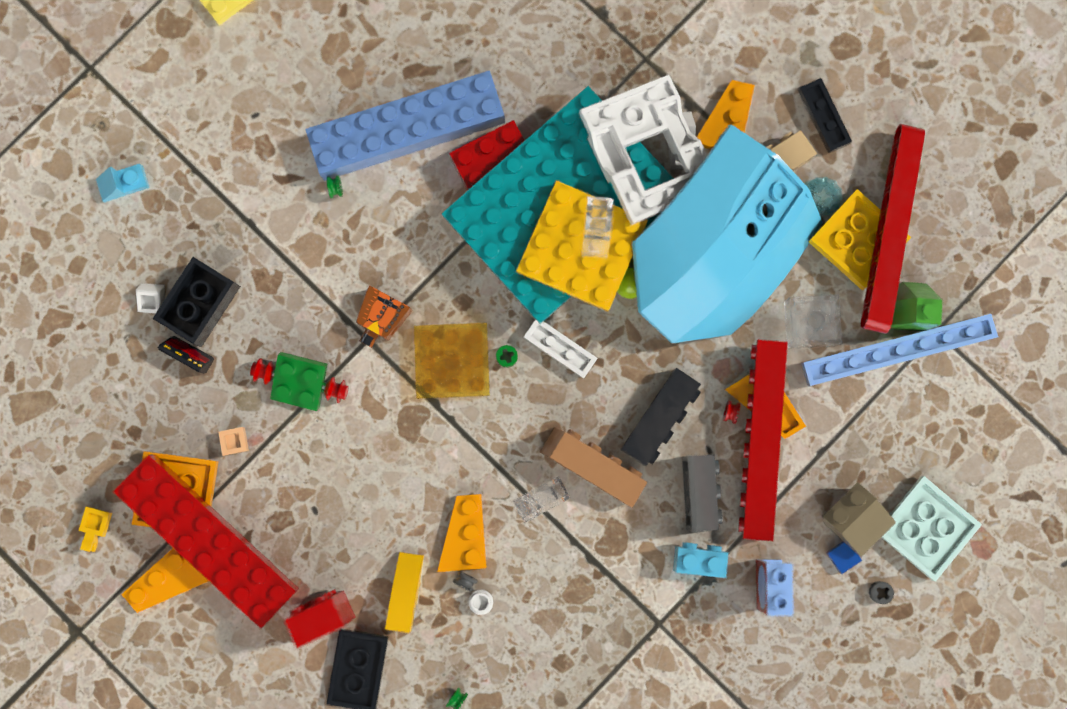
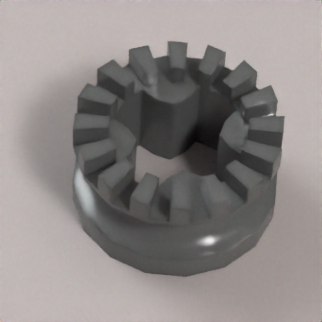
[453,571,478,592]
[869,581,894,605]

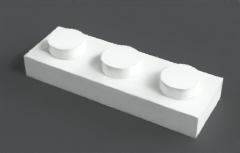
[524,320,598,379]

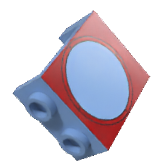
[756,559,793,616]

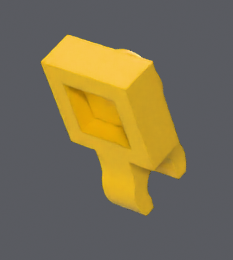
[78,507,112,552]

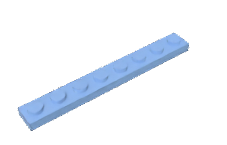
[802,314,998,387]

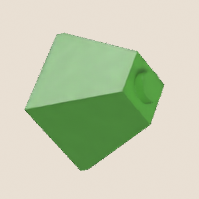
[890,282,943,332]

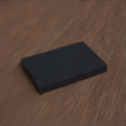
[326,628,389,709]

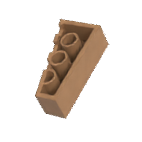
[540,427,648,508]

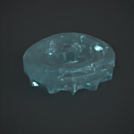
[807,176,843,215]

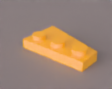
[697,80,755,149]
[724,375,806,439]
[437,494,487,572]
[121,548,209,613]

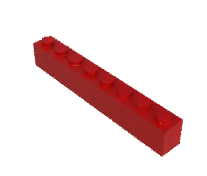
[738,340,788,542]

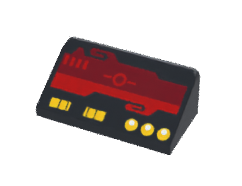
[158,336,214,374]

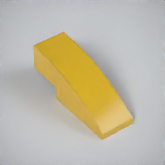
[385,552,424,633]

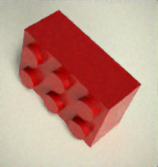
[449,120,525,191]
[284,589,356,649]

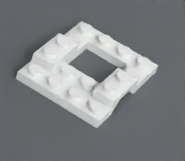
[579,75,707,225]

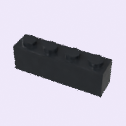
[620,368,701,466]

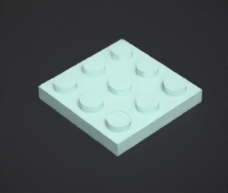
[882,476,982,582]

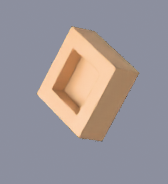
[218,427,249,456]

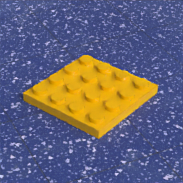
[516,180,648,312]

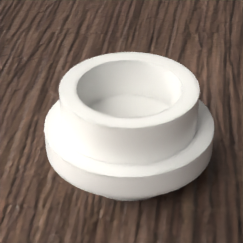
[468,589,493,615]

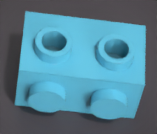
[673,542,728,578]

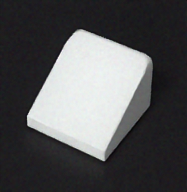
[136,283,165,313]

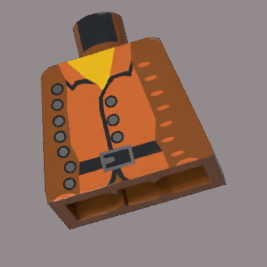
[356,285,412,348]

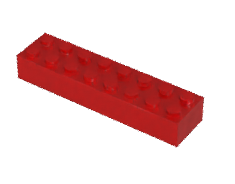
[113,454,299,629]

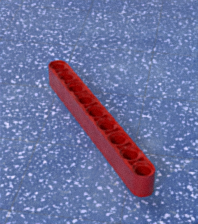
[860,124,925,334]

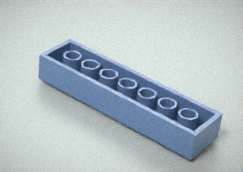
[305,70,505,181]

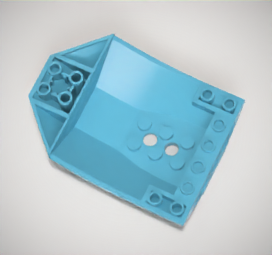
[632,124,823,343]

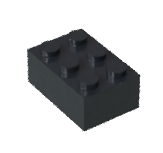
[152,257,241,348]

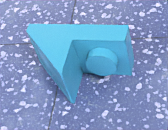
[96,164,150,202]

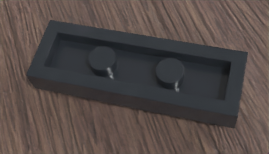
[798,78,852,154]

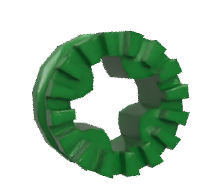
[327,175,343,198]
[496,345,518,368]
[446,687,468,709]

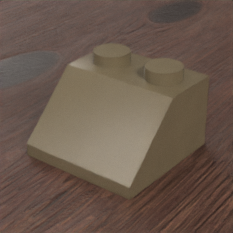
[823,482,896,557]

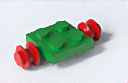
[250,352,349,411]

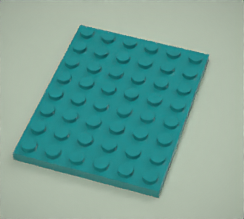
[441,86,674,324]

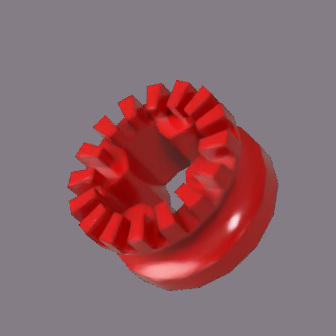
[723,400,741,424]

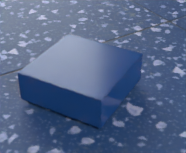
[826,542,862,574]

